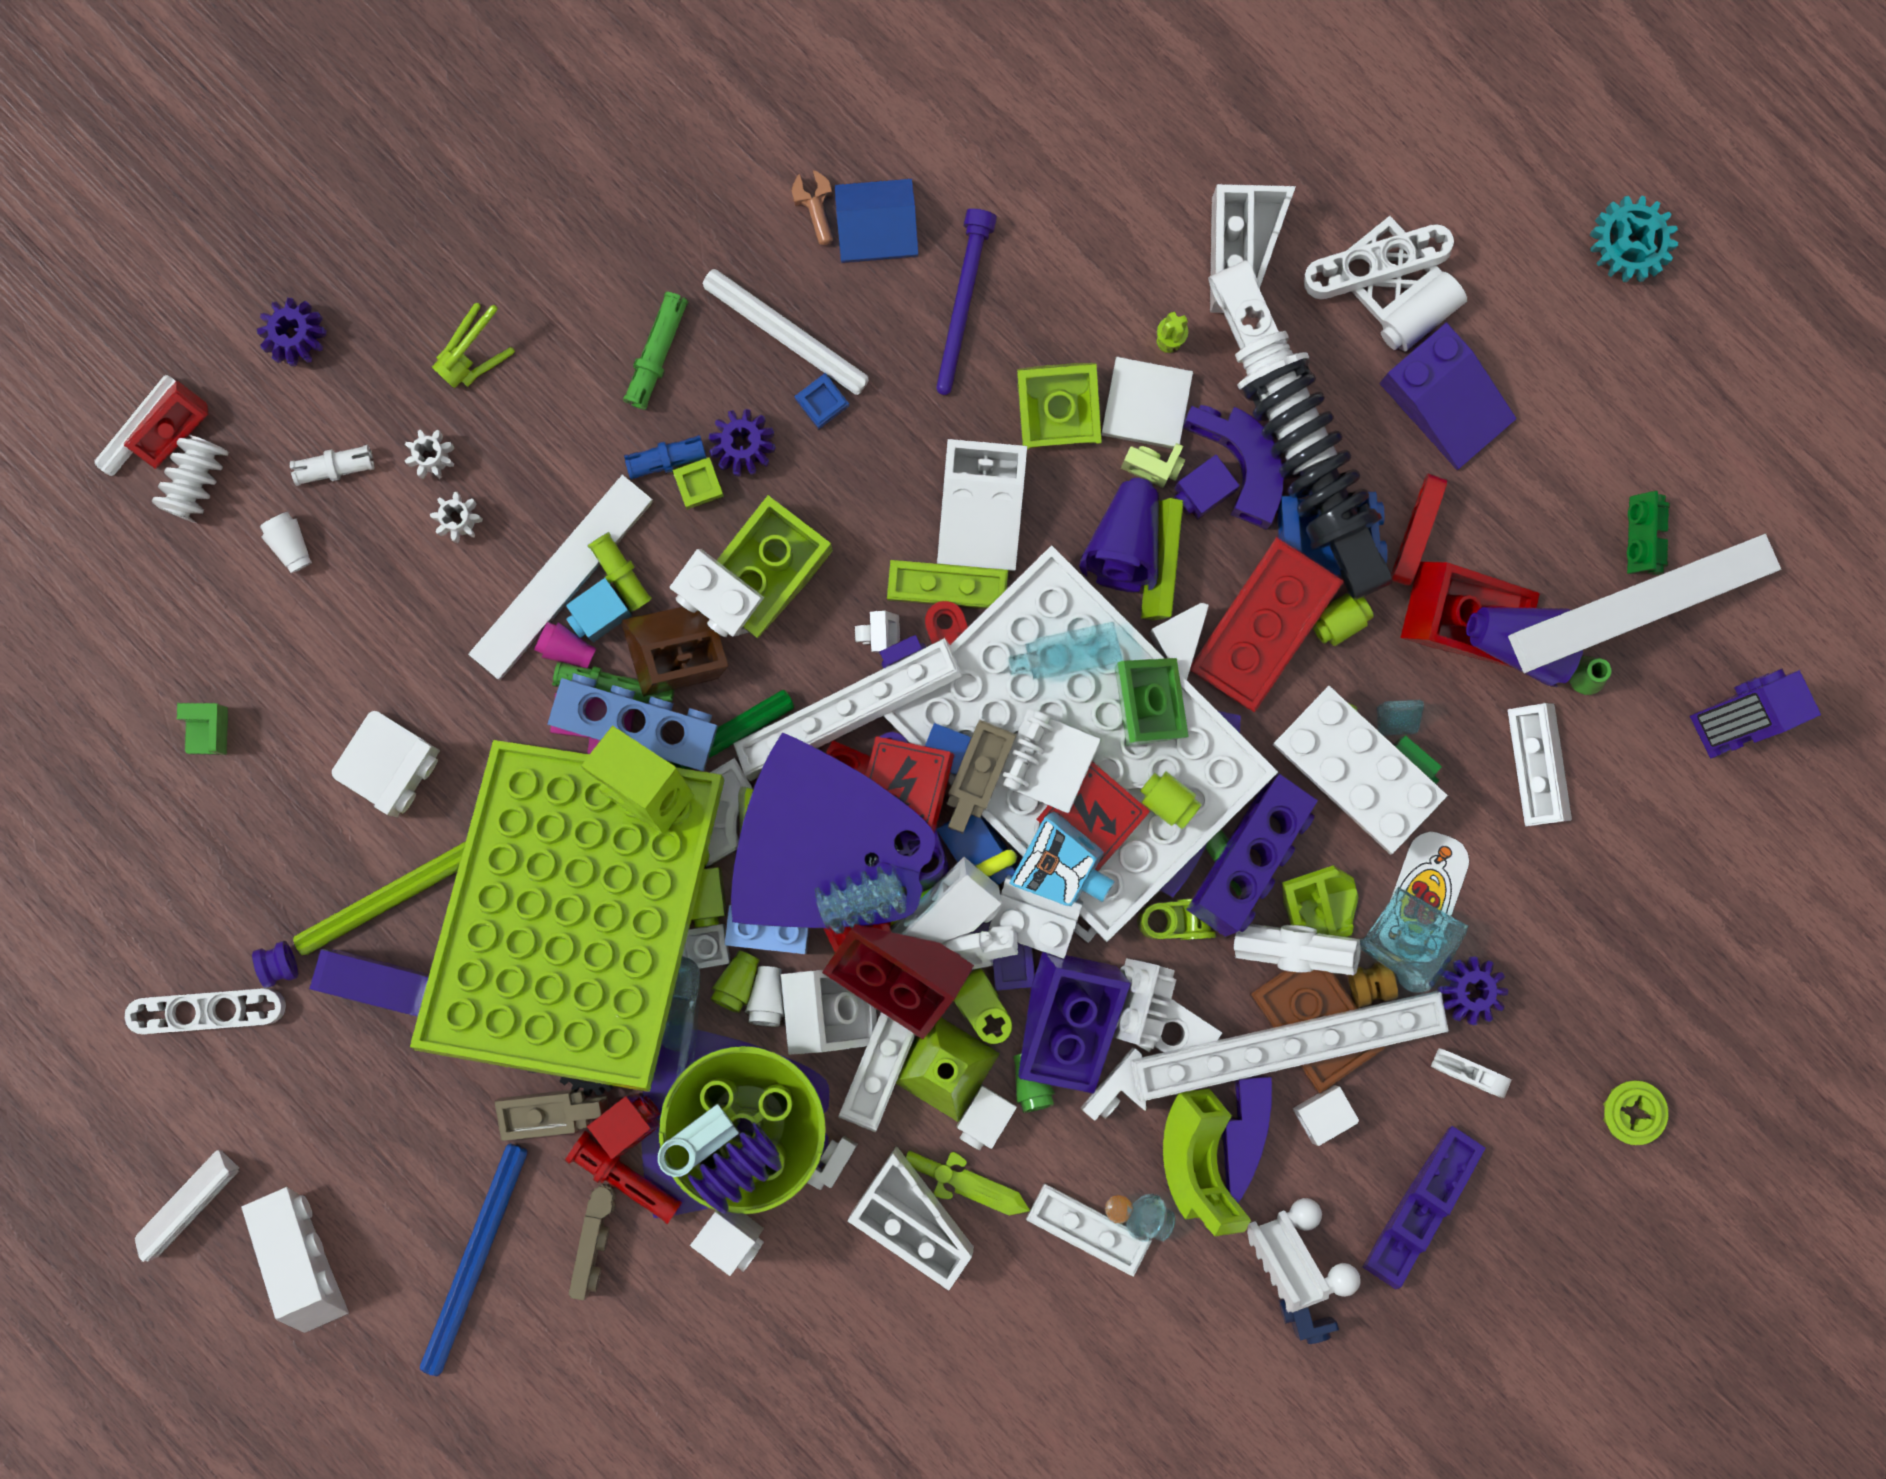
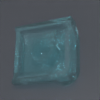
[1360,887,1469,992]

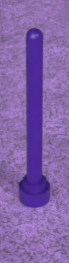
[936,209,997,395]

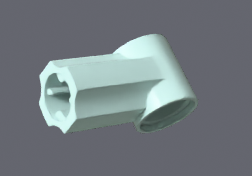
[658,1104,739,1177]

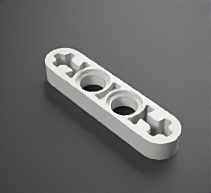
[1304,224,1454,299]
[124,988,286,1034]

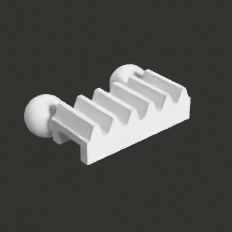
[1247,1198,1360,1313]

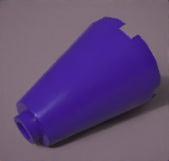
[1079,478,1159,592]
[1466,607,1583,687]

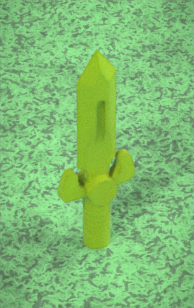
[906,1150,1030,1216]

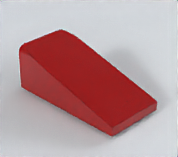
[124,381,208,469]

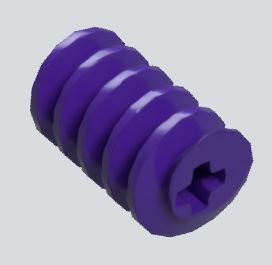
[688,1122,782,1214]

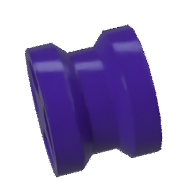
[252,941,298,988]

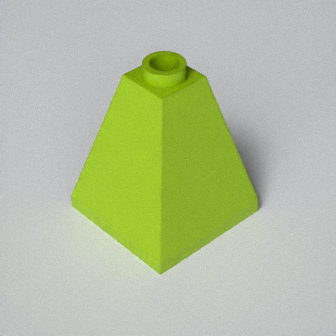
[896,1017,1000,1122]

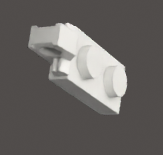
[941,926,1018,969]

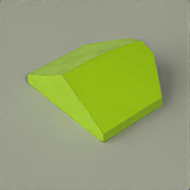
[1282,865,1359,937]

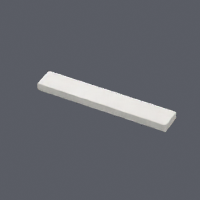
[468,474,654,681]
[733,638,962,781]

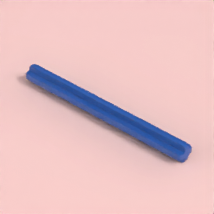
[420,1143,528,1376]

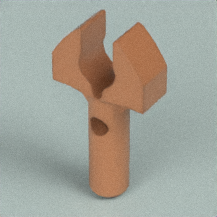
[791,170,833,246]

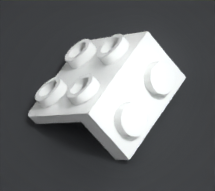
[669,549,764,637]
[332,711,440,818]

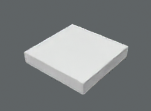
[1101,357,1193,449]

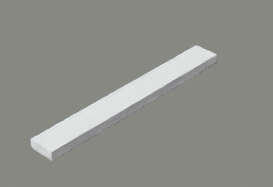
[1508,534,1782,673]
[1130,991,1449,1102]

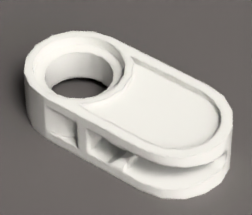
[1431,1048,1512,1099]

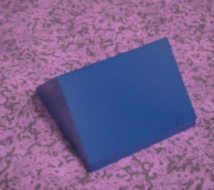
[835,179,918,263]

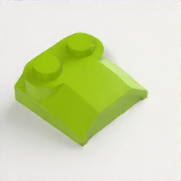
[1017,363,1102,449]

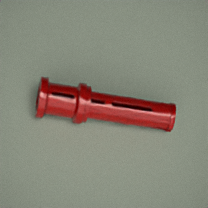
[565,1130,682,1224]

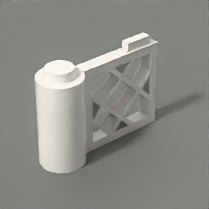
[1329,216,1467,351]

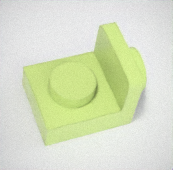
[1121,443,1186,488]

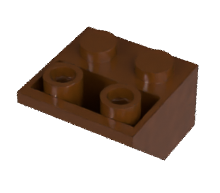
[621,607,728,697]

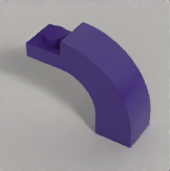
[1182,405,1283,530]

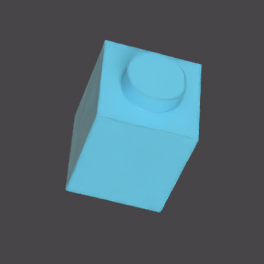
[566,578,632,642]

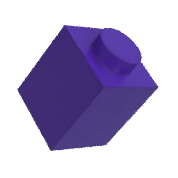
[1174,455,1240,520]

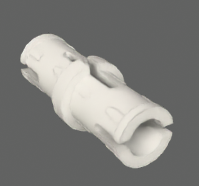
[290,445,375,486]

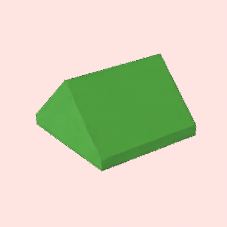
[1115,658,1189,746]

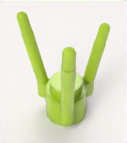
[432,303,515,388]

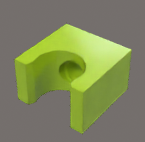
[581,725,694,835]

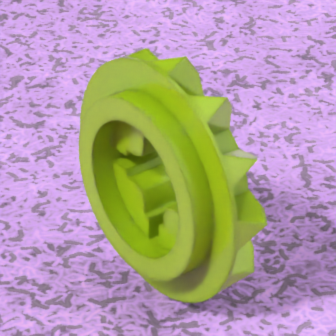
[1603,1081,1669,1145]

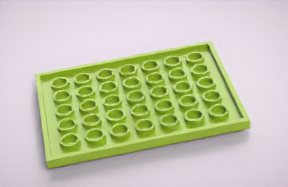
[410,740,725,1092]

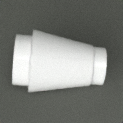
[260,512,312,573]
[745,966,785,1027]

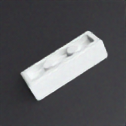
[1508,703,1572,827]
[135,1150,239,1262]

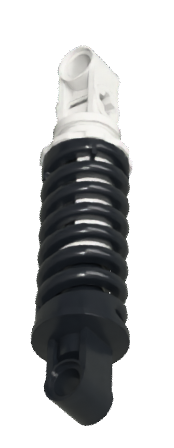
[1208,260,1392,601]

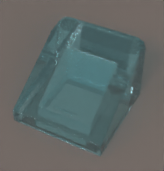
[1377,700,1424,736]

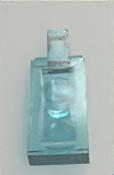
[1007,622,1123,680]

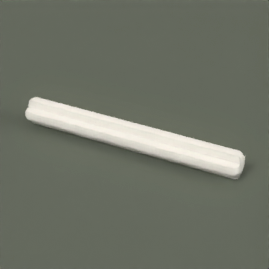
[702,269,869,395]

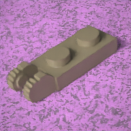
[568,1184,617,1300]

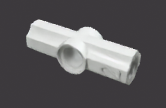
[1234,924,1361,975]

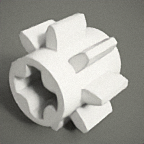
[405,430,455,479]
[430,492,483,543]

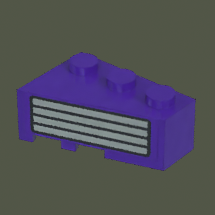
[1690,668,1821,759]

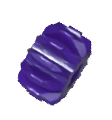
[256,298,327,367]
[709,409,776,477]
[1438,957,1508,1025]

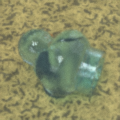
[1105,1194,1175,1242]

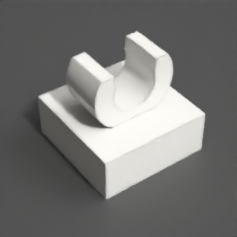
[855,611,900,654]

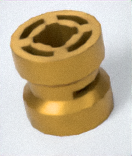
[1348,960,1398,1008]

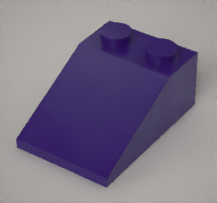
[1379,322,1517,470]
[1018,952,1131,1094]

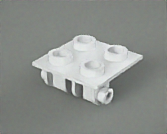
[997,709,1101,814]
[1113,958,1177,1049]

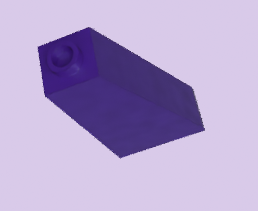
[309,949,429,1017]

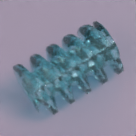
[815,864,907,934]

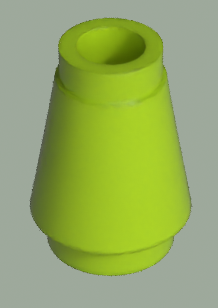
[710,950,760,1013]

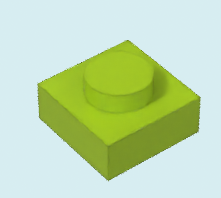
[672,457,724,510]

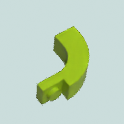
[1163,1089,1251,1236]

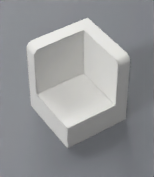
[1292,1085,1359,1146]

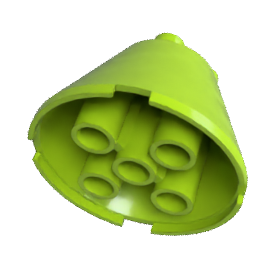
[659,1046,826,1214]

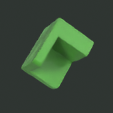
[177,703,228,755]

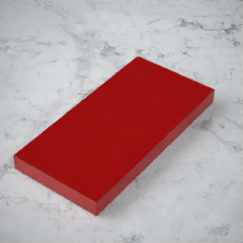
[1190,536,1344,713]

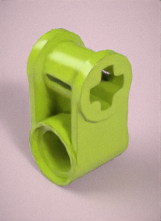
[1137,899,1216,940]
[954,968,1012,1044]

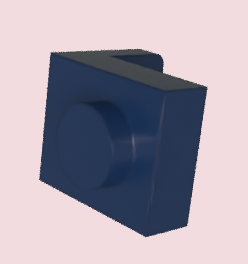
[1279,1299,1339,1344]

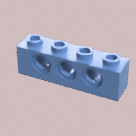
[547,673,719,771]

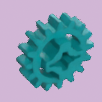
[1590,196,1678,283]

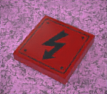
[866,736,954,833]
[1036,761,1150,871]

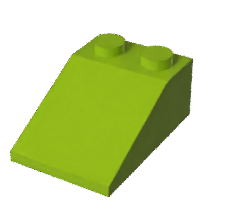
[717,495,833,639]

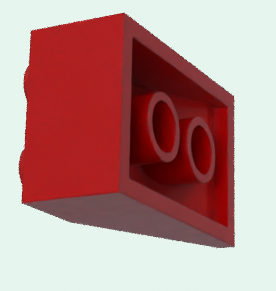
[1400,562,1540,668]

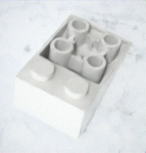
[937,439,1027,571]

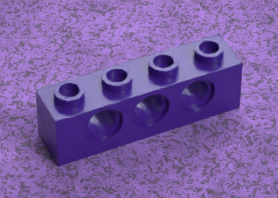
[1186,774,1318,937]

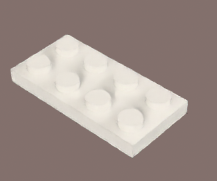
[1273,686,1448,855]

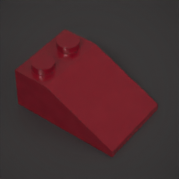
[822,924,974,1040]

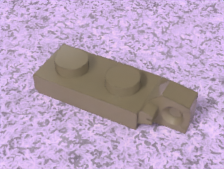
[947,719,1016,834]
[494,1089,609,1141]

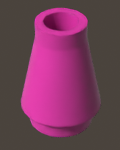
[534,621,596,668]

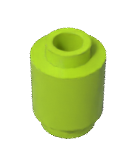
[1312,593,1374,646]
[1140,771,1202,829]

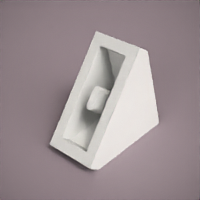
[1149,603,1209,680]

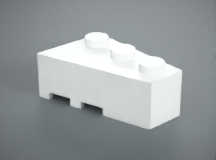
[1210,184,1296,314]
[848,1146,974,1290]
[242,1187,349,1333]

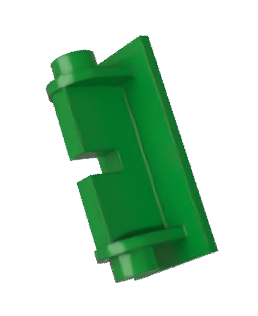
[1627,491,1670,575]

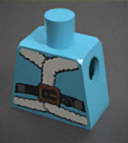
[1009,811,1115,906]

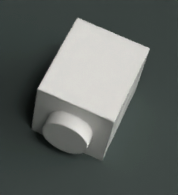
[956,1084,1017,1150]

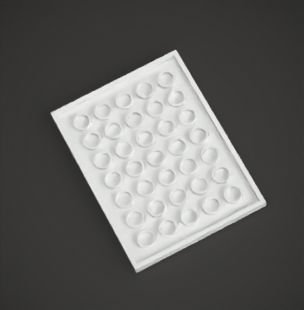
[883,545,1278,942]

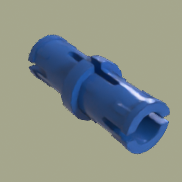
[624,435,707,480]

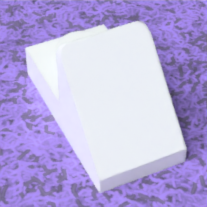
[1080,1047,1146,1121]

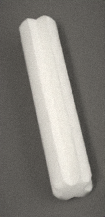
[94,375,176,476]

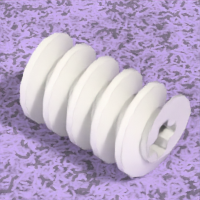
[152,435,229,524]

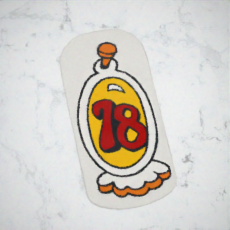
[1378,832,1469,963]

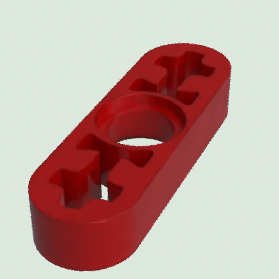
[1391,473,1447,586]

